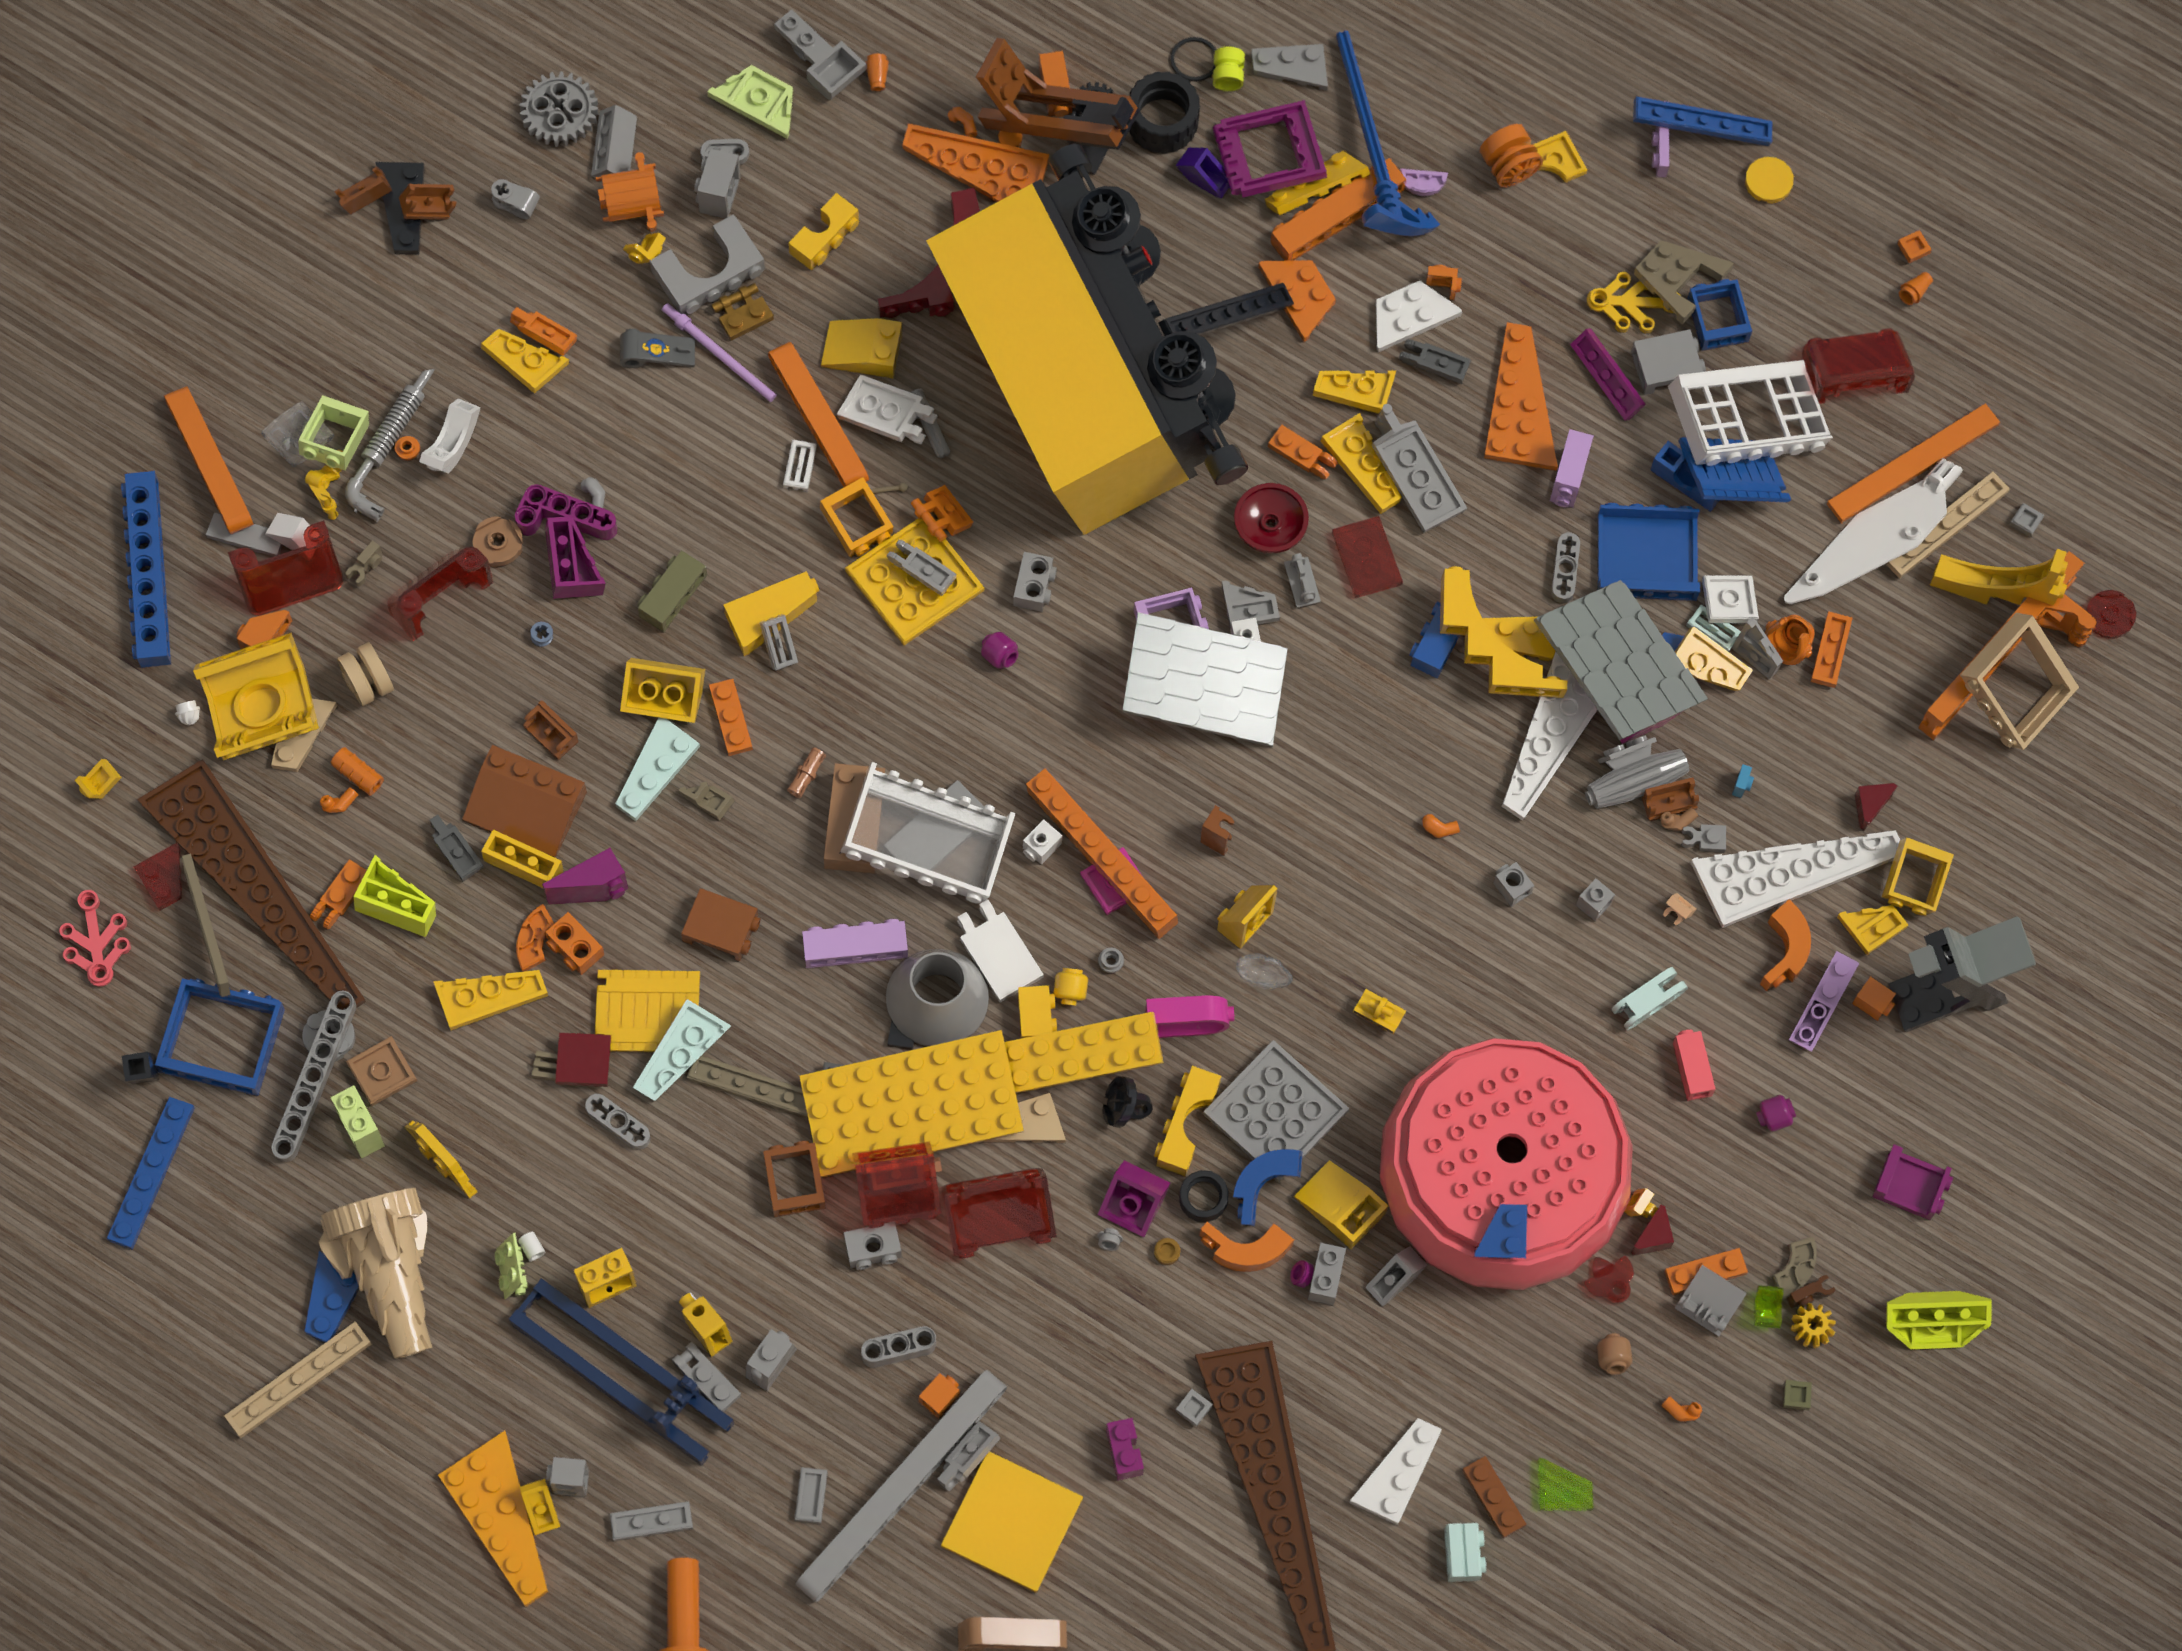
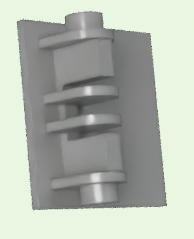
[1675,1265,1747,1336]

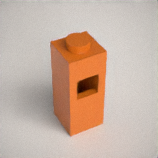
[1039,51,1072,117]

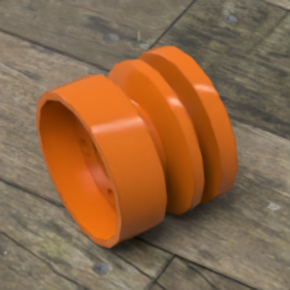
[1479,124,1543,187]

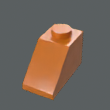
[236,610,292,649]

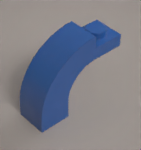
[1233,1149,1303,1226]

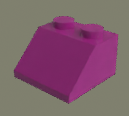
[1098,1160,1170,1237]

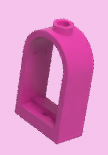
[1145,996,1234,1038]

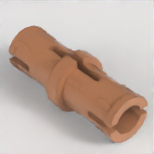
[787,748,826,798]

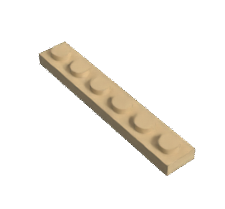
[1886,472,2010,579]
[224,1322,371,1439]

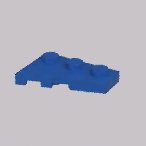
[305,1251,359,1343]

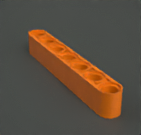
[768,341,869,488]
[164,386,254,535]

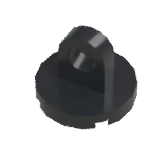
[1102,1076,1153,1128]

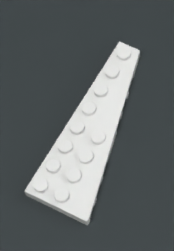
[1690,830,1900,928]

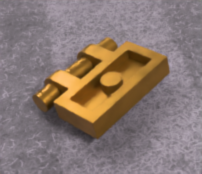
[711,283,774,341]

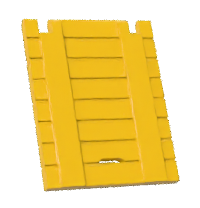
[595,970,700,1052]

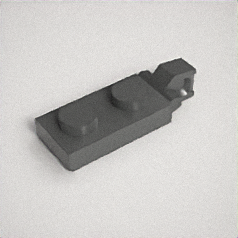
[429,815,484,882]

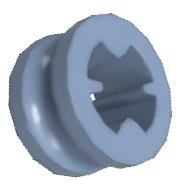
[531,622,553,647]

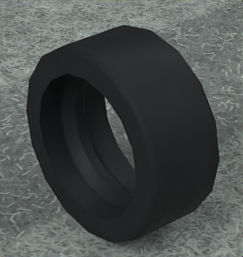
[1179,1170,1229,1222]

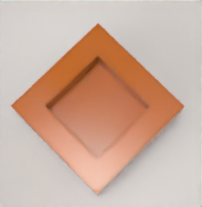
[1897,230,1932,263]

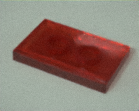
[1332,516,1403,598]

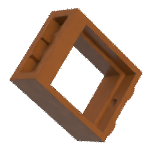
[763,1141,826,1217]

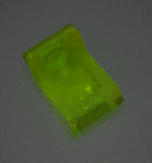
[1754,1285,1784,1329]

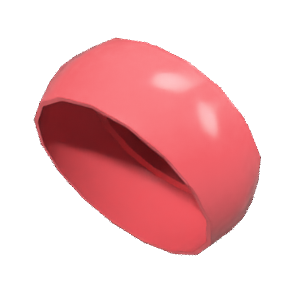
[1380,1038,1633,1290]

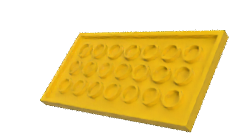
[799,1030,1024,1177]

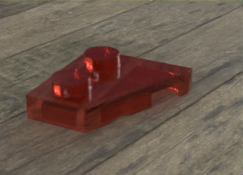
[134,843,182,911]

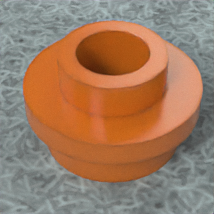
[395,436,420,460]

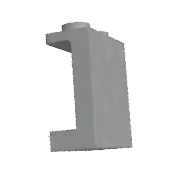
[1631,330,1706,395]

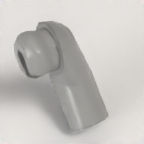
[581,477,606,508]

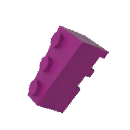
[545,516,606,599]

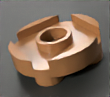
[472,517,523,567]

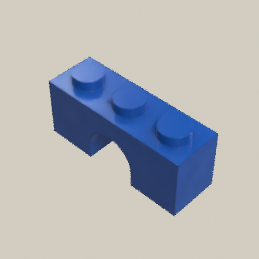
[1650,441,1720,512]

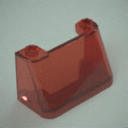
[1802,328,1915,404]
[228,520,344,616]
[387,547,493,641]
[941,1168,1057,1258]

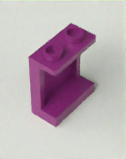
[1872,1144,1953,1220]

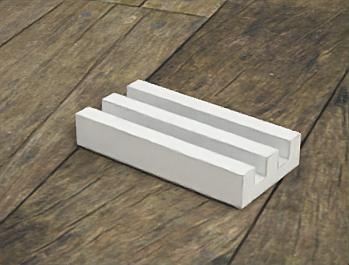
[783,440,817,492]

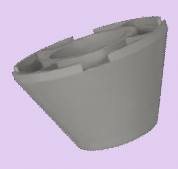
[886,949,989,1047]

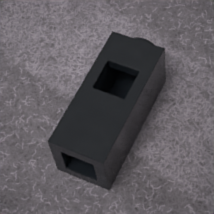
[122,1052,159,1084]

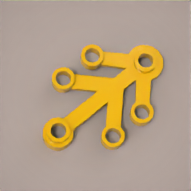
[1587,272,1681,334]

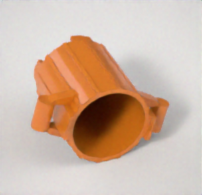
[595,152,664,232]

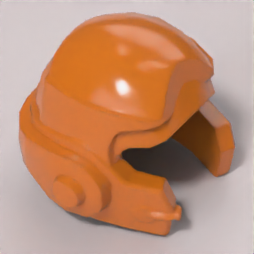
[1765,614,1815,665]

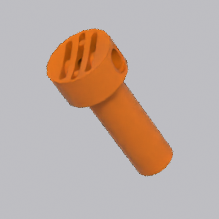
[659,1557,709,1651]

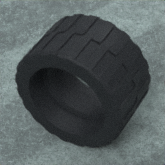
[1129,71,1200,154]

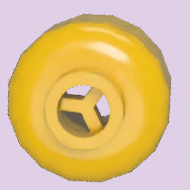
[1053,968,1088,1006]

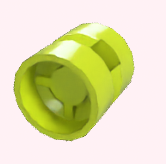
[1213,47,1245,91]

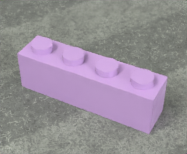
[802,919,908,968]

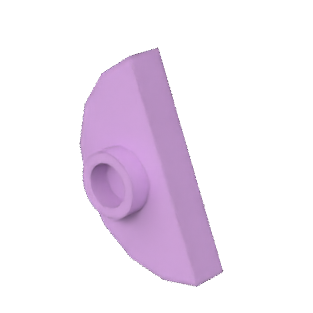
[1400,169,1448,196]

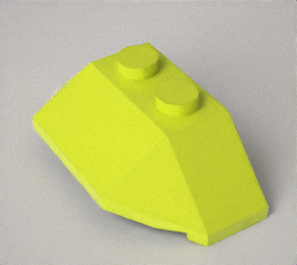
[1886,1291,1992,1349]

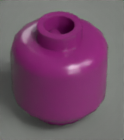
[981,632,1018,669]
[1756,1095,1797,1132]

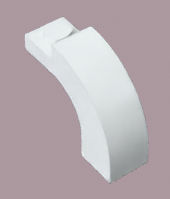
[419,399,481,473]

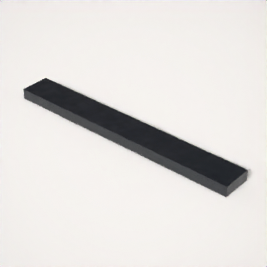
[1158,283,1294,336]

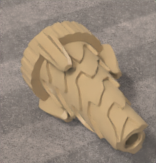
[319,1188,433,1358]

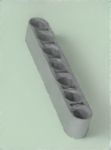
[271,991,357,1162]

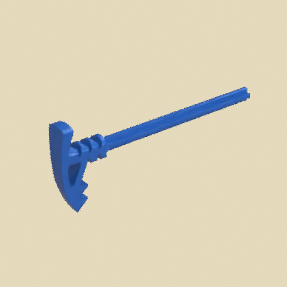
[1336,30,1440,236]

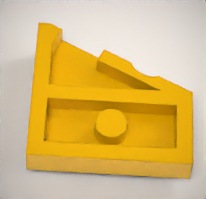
[1837,905,1908,955]

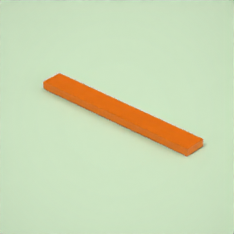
[1827,403,2000,523]

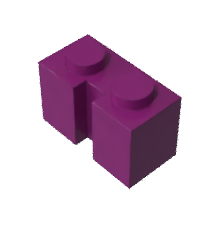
[1106,1418,1144,1481]

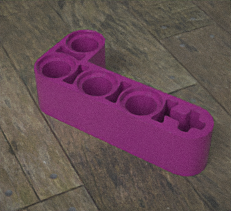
[515,484,618,540]

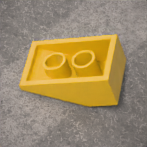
[821,318,902,379]
[1217,885,1278,949]

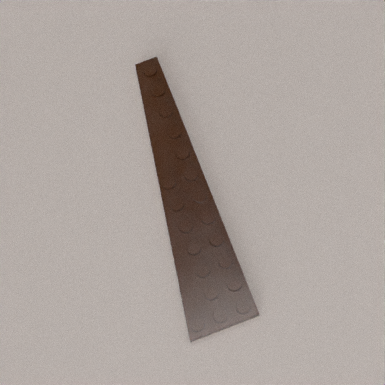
[137,759,366,1010]
[1195,1341,1336,1651]

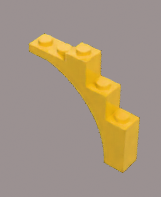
[1930,549,2068,606]

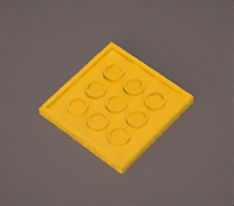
[845,519,984,645]
[941,1451,1083,1593]

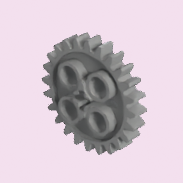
[519,71,599,147]

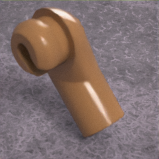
[1660,807,1698,831]

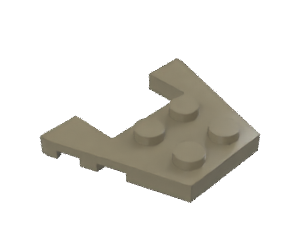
[1634,240,1734,324]

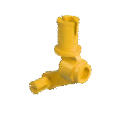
[305,449,343,520]

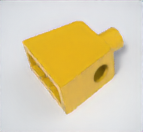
[679,1293,733,1357]

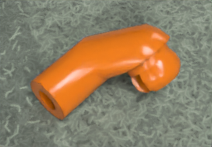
[1422,814,1460,838]
[1661,1396,1702,1422]

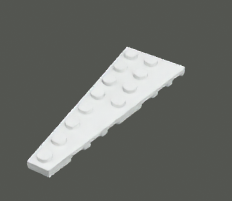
[1502,652,1598,821]

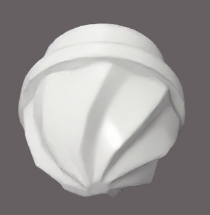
[175,700,200,725]

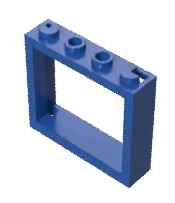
[155,978,285,1096]

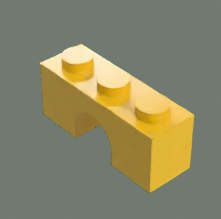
[789,193,859,271]

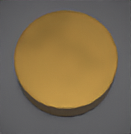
[1154,1238,1180,1265]

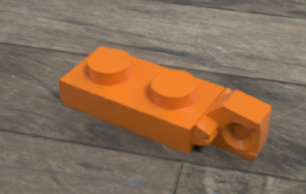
[510,307,577,356]

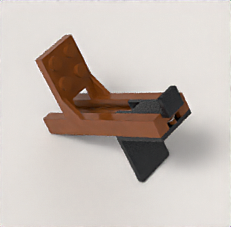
[976,38,1139,174]

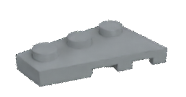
[1251,44,1328,91]

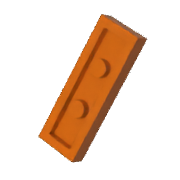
[1810,611,1852,688]
[709,679,753,756]
[1664,1248,1748,1295]

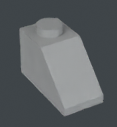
[1365,1246,1427,1306]

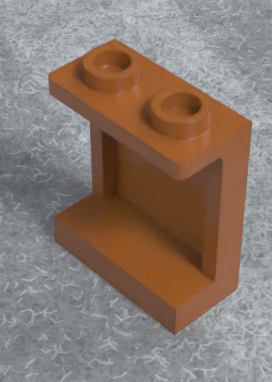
[681,888,761,961]

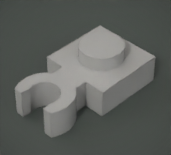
[1682,824,1726,853]

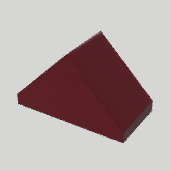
[1855,783,1898,831]
[1631,1204,1674,1256]

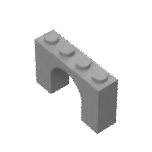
[650,214,765,314]

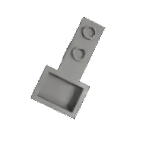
[774,9,867,100]

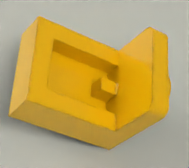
[623,233,666,264]
[75,759,122,799]

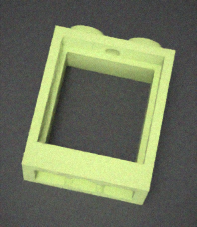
[298,395,369,470]
[331,1085,385,1159]

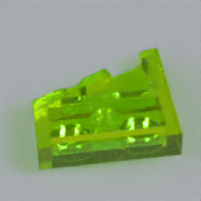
[1538,1458,1594,1511]

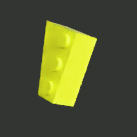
[354,855,436,937]

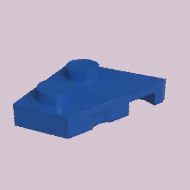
[1474,1204,1527,1258]

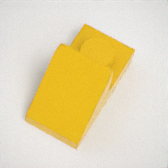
[519,1479,560,1535]

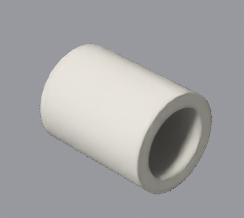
[518,1232,545,1261]

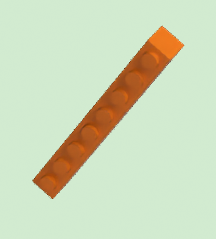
[1026,768,1178,939]

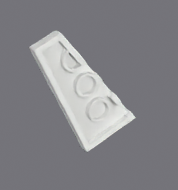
[1349,1418,1442,1526]

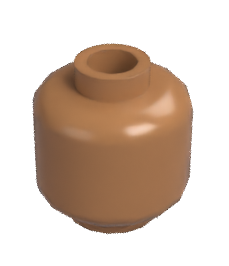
[1597,1333,1633,1375]

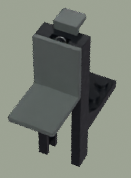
[1888,917,2036,1032]

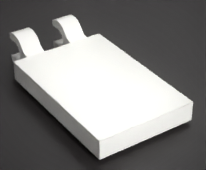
[837,374,937,444]
[957,899,1044,1003]

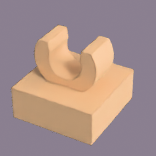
[1663,893,1697,925]

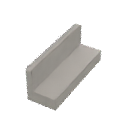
[591,105,637,178]

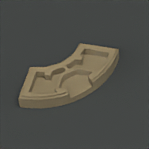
[1772,1237,1817,1301]

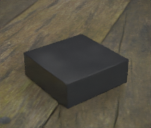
[887,1021,914,1050]

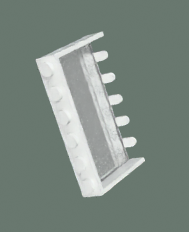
[840,762,1015,903]

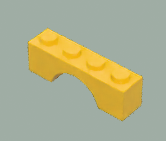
[1154,1066,1221,1177]

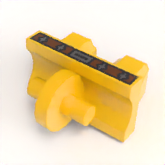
[1353,989,1406,1034]

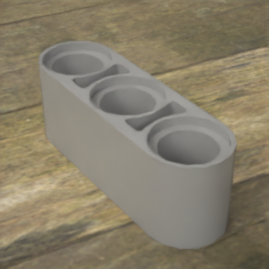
[861,1326,936,1368]

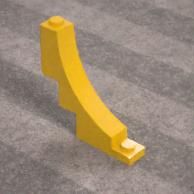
[1440,566,1568,698]

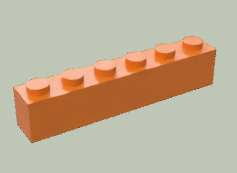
[1270,158,1406,261]

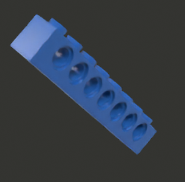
[121,471,171,668]

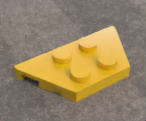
[405,1120,477,1199]

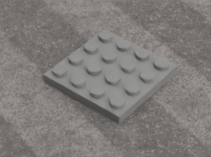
[1203,1040,1349,1183]

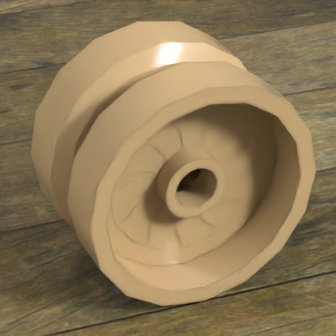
[337,642,394,707]

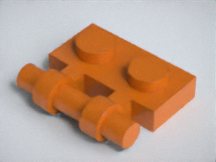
[911,485,973,542]

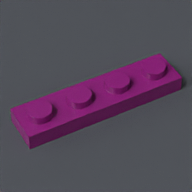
[1570,329,1646,421]

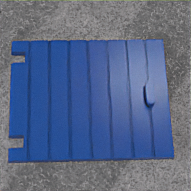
[1678,437,1791,502]

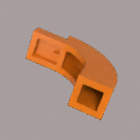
[1760,899,1811,991]
[1199,1222,1294,1272]

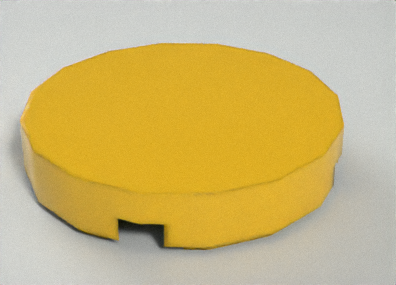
[1745,157,1794,204]

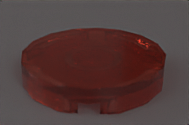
[2086,590,2136,639]

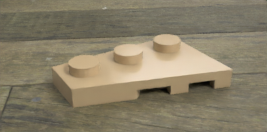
[271,699,337,772]
[984,1093,1066,1143]

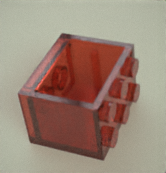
[852,1141,942,1228]

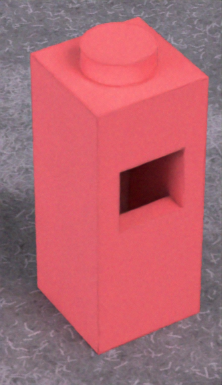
[1673,1030,1716,1101]

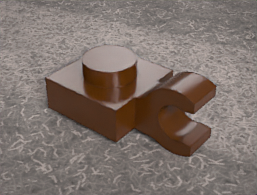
[1787,1275,1836,1309]

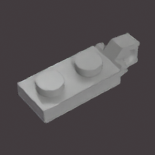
[937,1421,1001,1491]

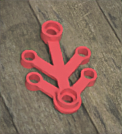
[59,890,131,987]

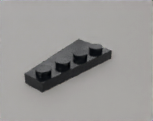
[375,162,425,255]

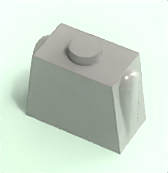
[745,1329,797,1391]

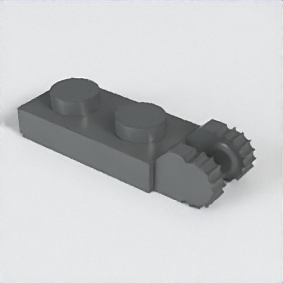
[1399,339,1471,384]

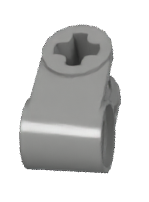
[491,179,540,220]

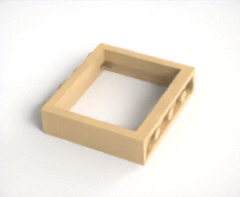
[1960,613,2079,750]

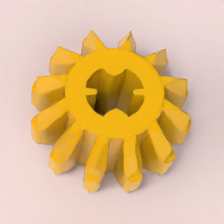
[1791,1303,1836,1348]

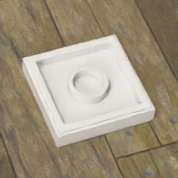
[1702,576,1759,623]

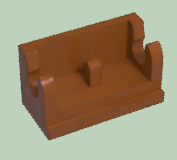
[335,166,392,215]
[399,184,456,219]
[523,700,578,760]
[1642,777,1699,821]
[1200,805,1234,856]

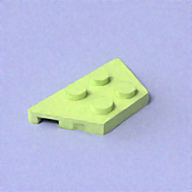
[707,65,793,139]

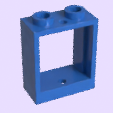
[1687,279,1752,351]

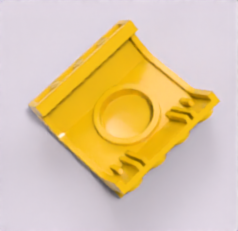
[193,633,319,761]

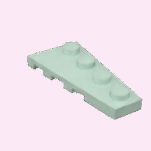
[616,718,700,822]
[633,999,731,1101]

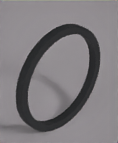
[1171,37,1217,82]

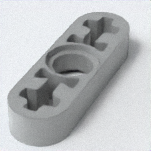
[1551,532,1580,603]
[585,1094,650,1150]

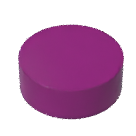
[1290,1260,1314,1288]

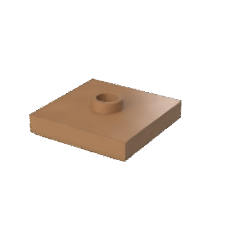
[346,1036,417,1106]

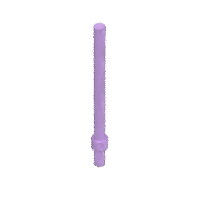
[662,303,776,402]

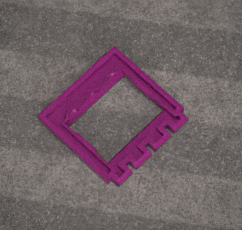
[1212,100,1327,198]

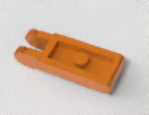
[1268,425,1338,480]
[310,859,367,929]

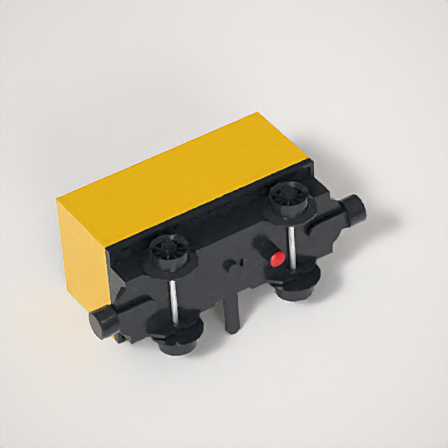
[926,144,1248,535]

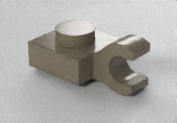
[346,540,383,587]

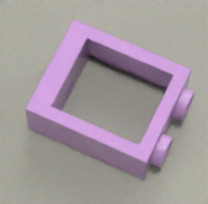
[1550,429,1593,507]
[1134,588,1209,630]

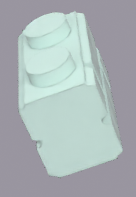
[1444,1523,1486,1582]

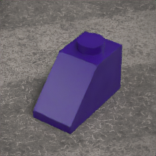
[1176,147,1229,198]

